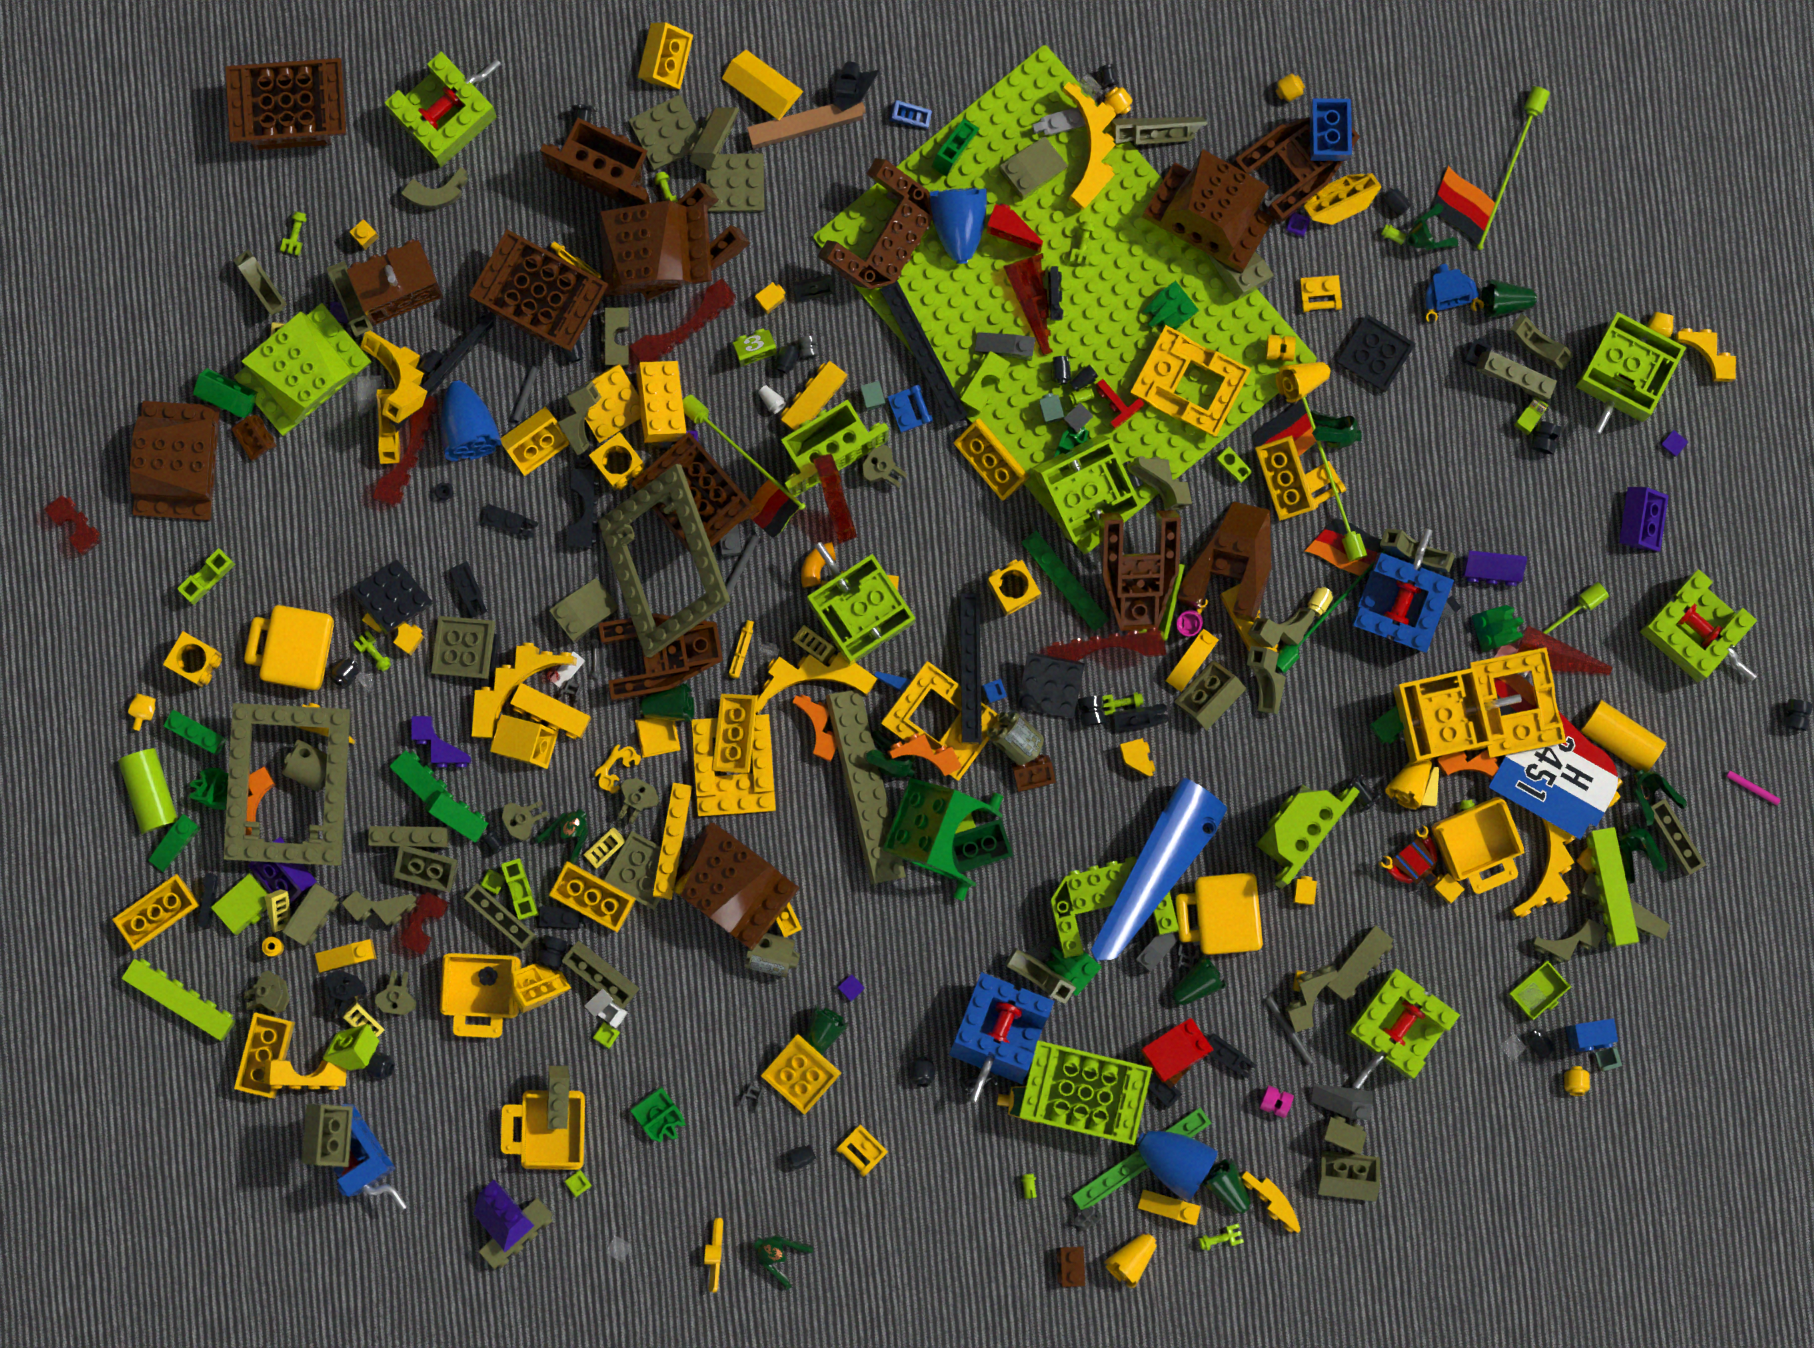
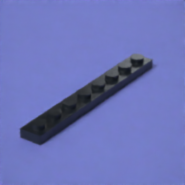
[880,280,968,425]
[389,312,496,433]
[960,593,982,745]

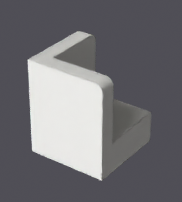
[598,1001,628,1028]

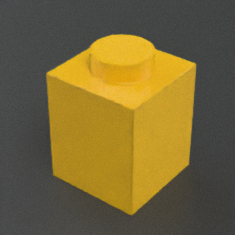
[350,219,379,250]
[755,282,785,314]
[1432,873,1465,904]
[1293,876,1317,905]

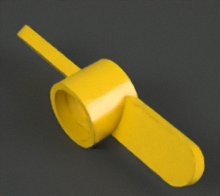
[704,1218,723,1293]

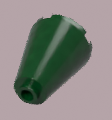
[1481,279,1537,318]
[639,683,695,722]
[1172,955,1227,1006]
[804,1005,849,1055]
[1201,1158,1251,1214]

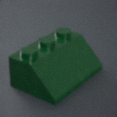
[952,819,1014,875]

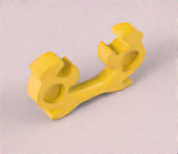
[595,744,641,794]

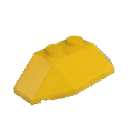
[1304,173,1381,225]
[510,963,571,1013]

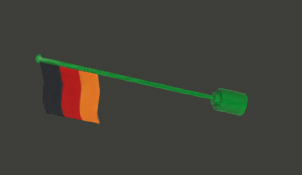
[1275,518,1386,674]

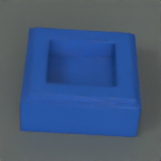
[982,679,1007,704]

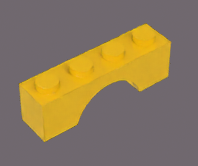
[264,1059,346,1089]

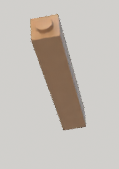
[747,102,866,149]

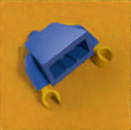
[1425,264,1484,322]

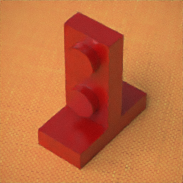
[1096,379,1145,431]

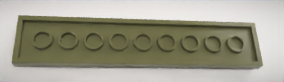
[825,690,906,885]

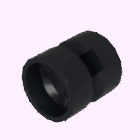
[1530,421,1562,455]
[1078,695,1106,726]
[1783,699,1813,731]
[536,935,568,968]

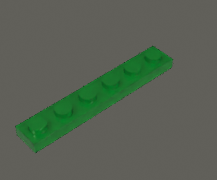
[1021,531,1109,632]

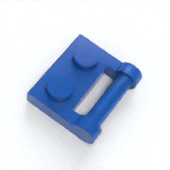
[887,385,933,433]

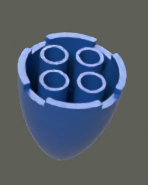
[929,188,987,264]
[441,380,502,462]
[1137,1131,1218,1202]

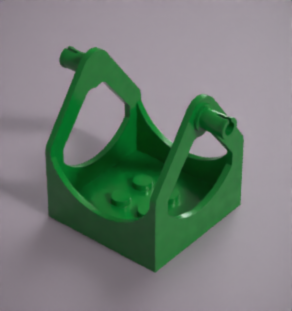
[882,778,1004,902]

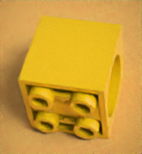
[589,432,645,491]
[987,559,1041,616]
[163,631,222,688]

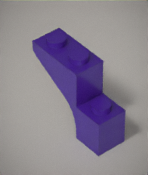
[411,716,472,768]

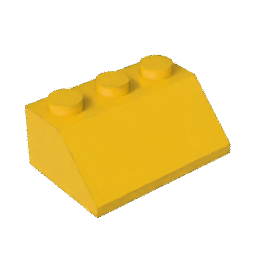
[638,22,693,90]
[501,406,569,476]

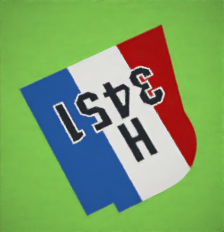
[1489,704,1618,840]

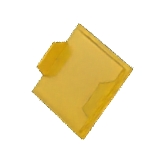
[635,718,681,758]

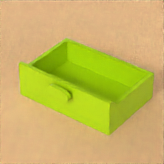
[211,874,268,935]
[1508,960,1571,1020]

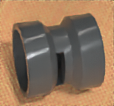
[798,335,819,358]

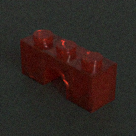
[44,495,102,556]
[400,892,449,955]

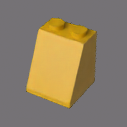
[490,714,558,769]

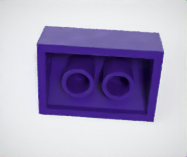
[1619,487,1669,552]
[1462,550,1527,587]
[248,837,317,906]
[474,1180,535,1252]

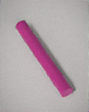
[1726,770,1781,806]

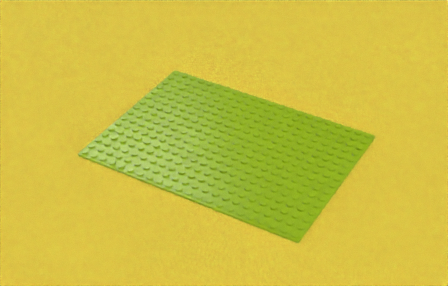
[814,45,1317,554]

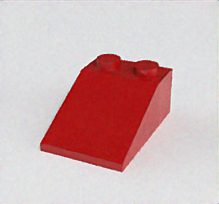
[986,203,1043,252]
[1140,1018,1214,1083]

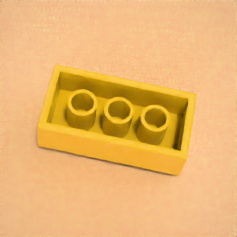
[636,361,686,443]
[234,1012,295,1098]

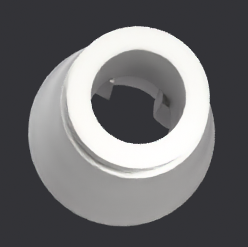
[758,385,786,414]

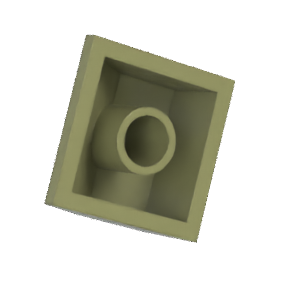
[1320,1115,1367,1154]

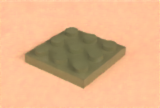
[629,94,699,171]
[706,154,764,212]
[431,616,495,679]
[604,831,683,911]

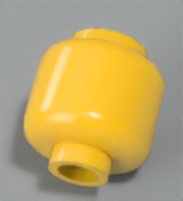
[1276,73,1305,102]
[1104,86,1133,116]
[1564,1066,1590,1096]

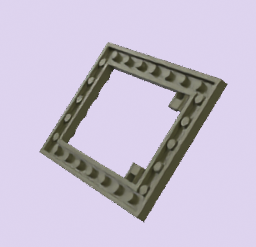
[597,464,731,657]
[224,703,351,866]

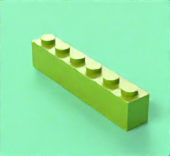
[1587,827,1639,948]
[121,958,236,1041]

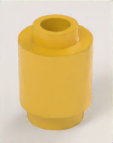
[262,937,284,957]

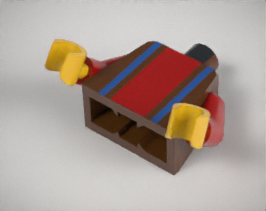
[1378,825,1438,886]

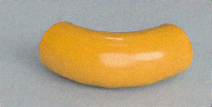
[801,542,836,588]

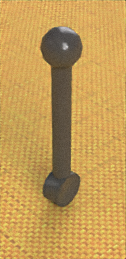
[591,638,599,679]

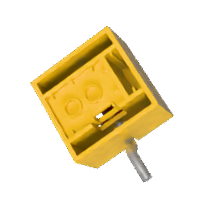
[1393,668,1522,764]

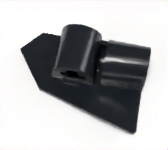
[834,61,879,111]

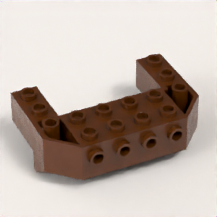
[817,158,933,289]

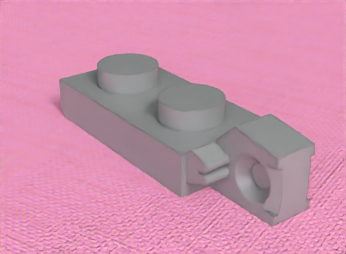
[1032,107,1085,136]

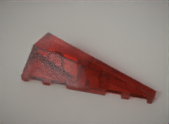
[1003,253,1053,355]
[1515,625,1613,676]

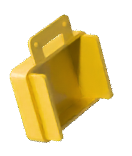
[244,605,334,691]
[1432,797,1524,894]
[1175,873,1263,955]
[440,953,522,1038]
[501,1090,585,1170]

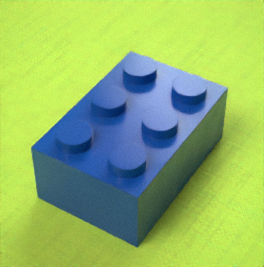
[1309,98,1352,161]
[1566,1018,1618,1052]

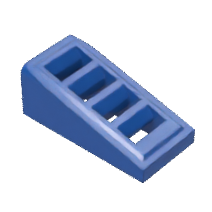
[889,100,932,129]
[875,671,912,693]

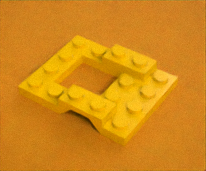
[1130,325,1251,438]
[1469,648,1566,758]
[881,661,999,781]
[692,714,776,817]

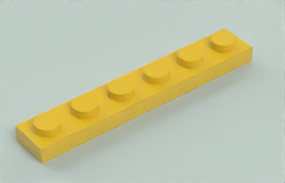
[653,783,692,900]

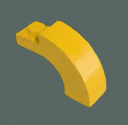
[1166,629,1219,692]

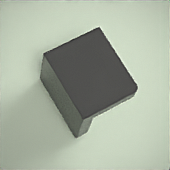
[1063,403,1093,435]

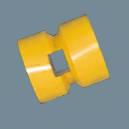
[1266,334,1296,362]

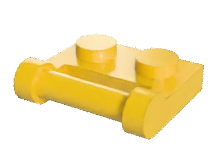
[1300,275,1342,312]
[1305,461,1346,508]
[836,1125,888,1177]

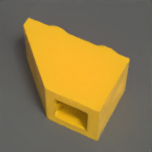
[1119,738,1155,778]

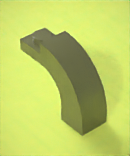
[401,167,468,210]
[1510,314,1573,371]

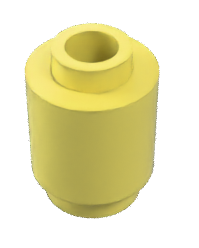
[1308,587,1333,617]

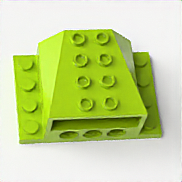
[234,303,372,436]
[781,400,889,497]
[1256,784,1360,889]
[1019,1040,1152,1145]

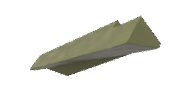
[1110,117,1207,145]
[1578,873,1670,940]

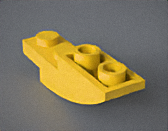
[1240,1171,1300,1234]

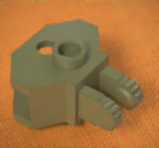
[863,445,908,488]
[618,778,660,825]
[502,800,549,841]
[243,970,290,1013]
[375,970,417,1015]

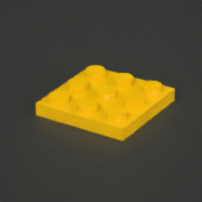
[570,363,641,443]
[761,1034,841,1115]

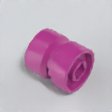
[1177,610,1203,636]
[1259,1085,1294,1119]

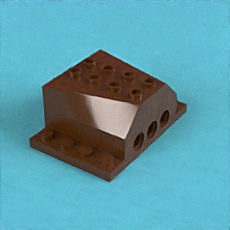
[225,58,347,151]
[540,118,650,207]
[1142,149,1274,273]
[600,200,712,297]
[469,229,609,352]
[130,401,221,521]
[631,432,759,555]
[672,822,800,950]

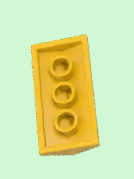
[722,50,803,120]
[713,694,758,773]

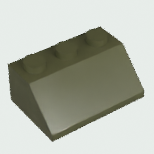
[689,107,739,171]
[1174,660,1246,731]
[394,844,459,893]
[282,883,339,946]
[302,1104,353,1167]
[1318,1150,1380,1202]

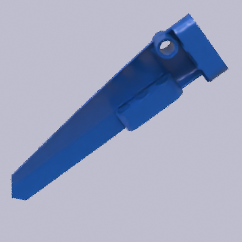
[1091,778,1227,961]

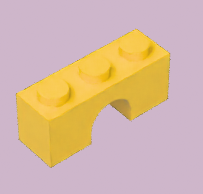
[362,612,424,656]

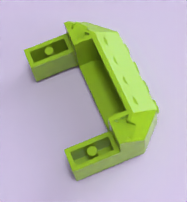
[1050,856,1179,959]

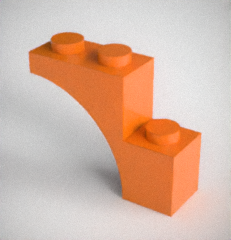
[793,694,837,762]
[887,732,962,776]
[1435,750,1499,780]
[246,767,276,838]

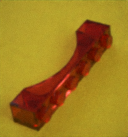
[630,278,736,362]
[373,396,438,508]
[813,453,857,543]
[1047,628,1167,661]

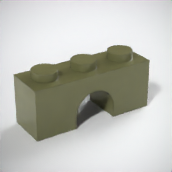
[602,308,629,368]
[546,1066,570,1129]

